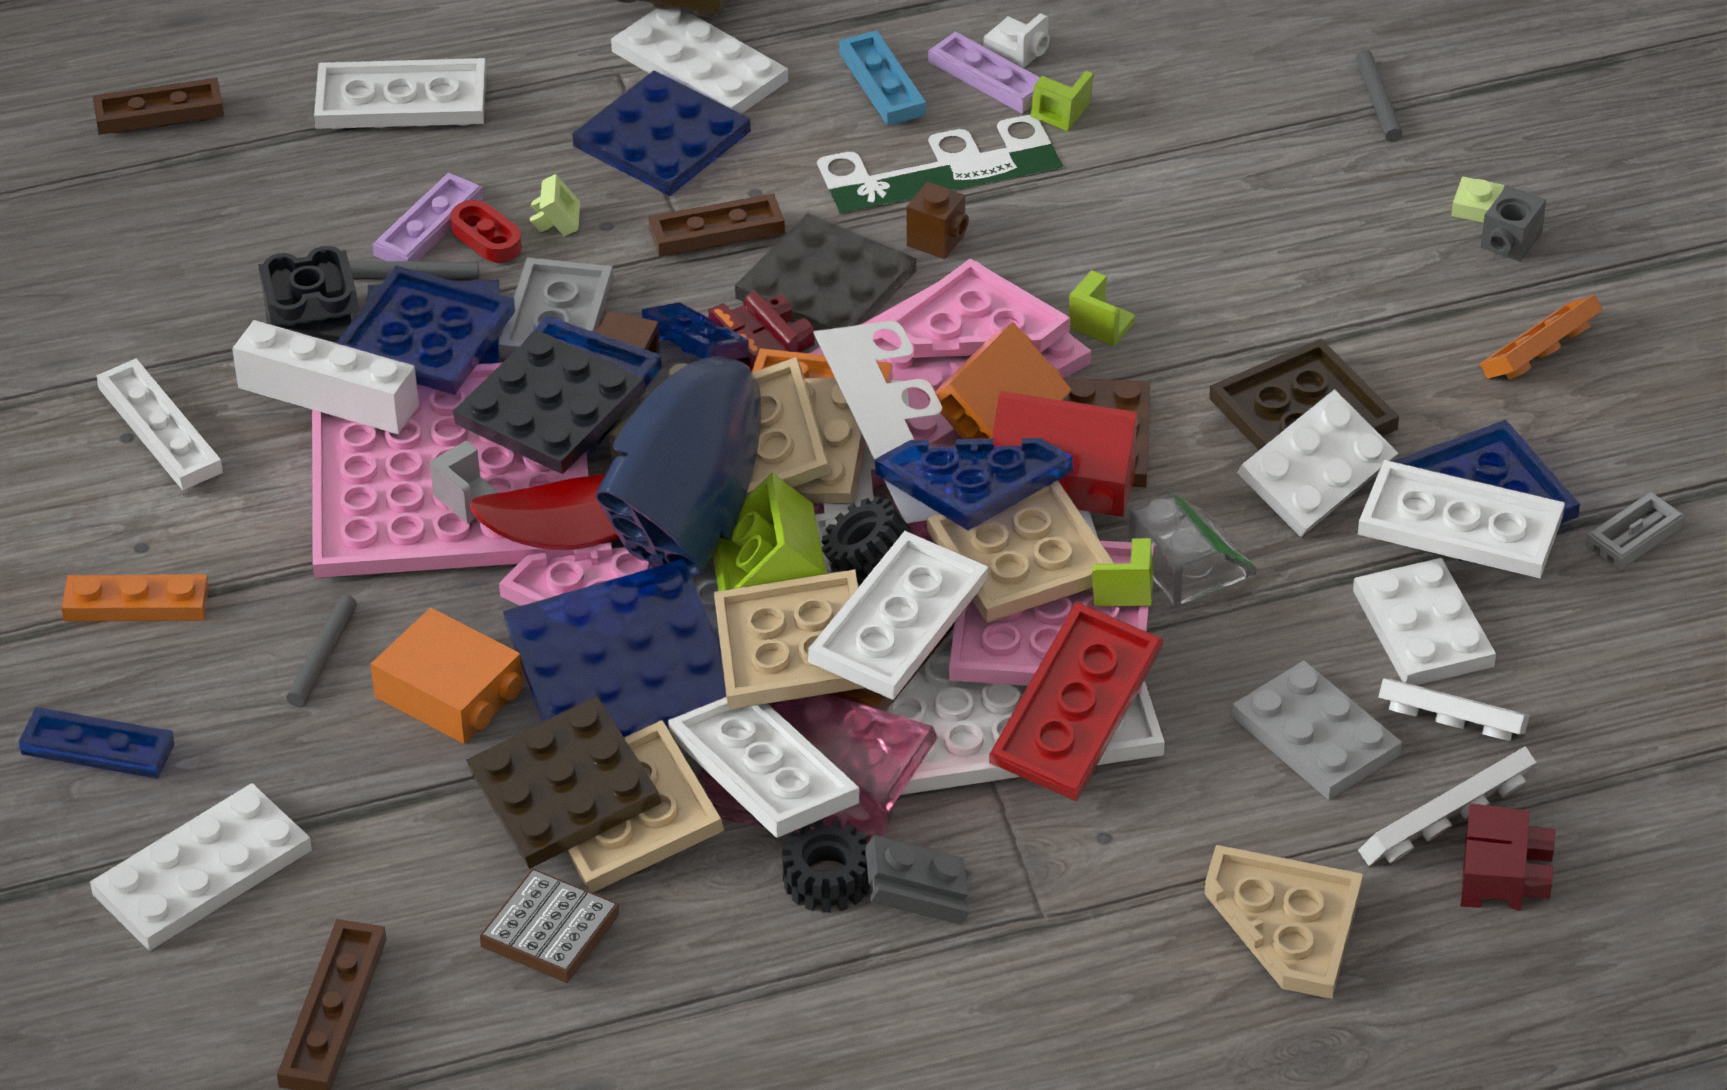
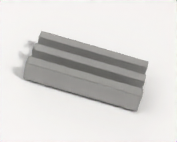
[1586,492,1685,570]

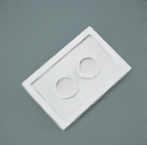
[1237,389,1398,537]
[1353,558,1496,686]

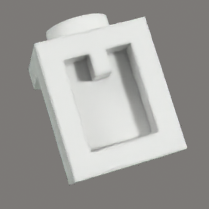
[984,13,1050,68]

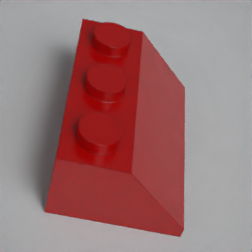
[988,391,1137,517]

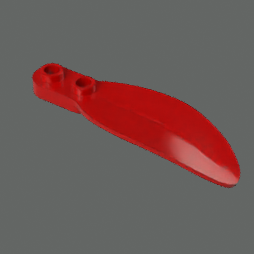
[470,474,619,550]

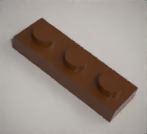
[92,77,224,135]
[648,193,785,257]

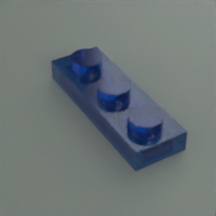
[642,302,749,359]
[18,707,175,779]

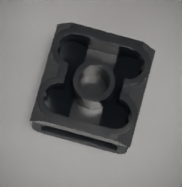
[258,246,363,349]

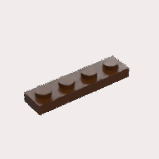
[277,919,387,1090]

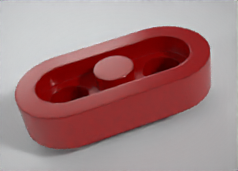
[450,200,522,263]

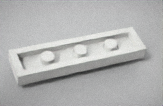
[96,359,223,491]
[1358,746,1536,866]

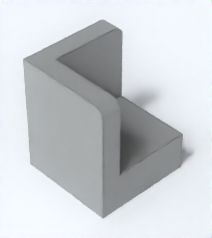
[430,440,499,524]

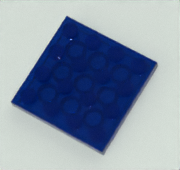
[503,559,727,737]

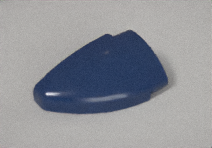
[595,356,761,576]

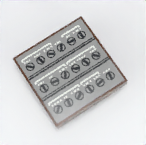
[480,868,619,983]

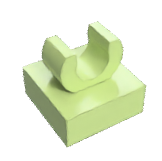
[530,174,580,237]

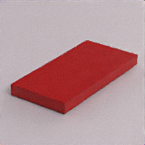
[989,601,1163,802]

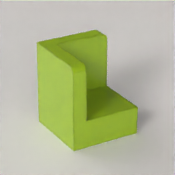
[1031,70,1094,132]
[1069,270,1135,346]
[1092,538,1154,606]

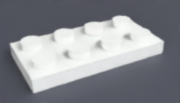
[611,7,788,121]
[314,58,486,129]
[1358,460,1565,578]
[808,531,988,700]
[668,697,859,838]
[90,783,312,951]

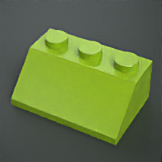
[713,472,827,591]

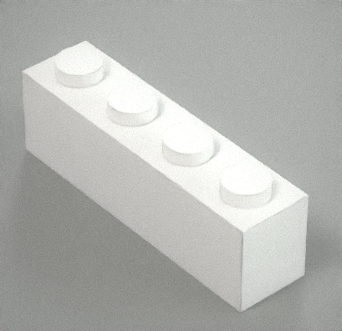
[232,320,419,434]

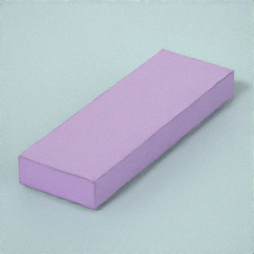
[928,31,1040,114]
[372,173,484,261]

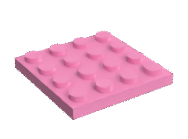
[949,541,1154,693]

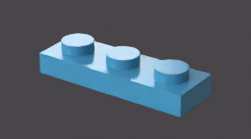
[839,30,926,126]

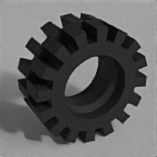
[821,497,912,585]
[782,819,870,913]

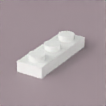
[1378,679,1530,741]

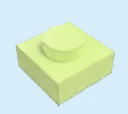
[1451,176,1504,223]

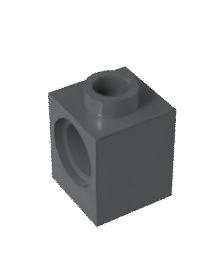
[1481,186,1546,262]

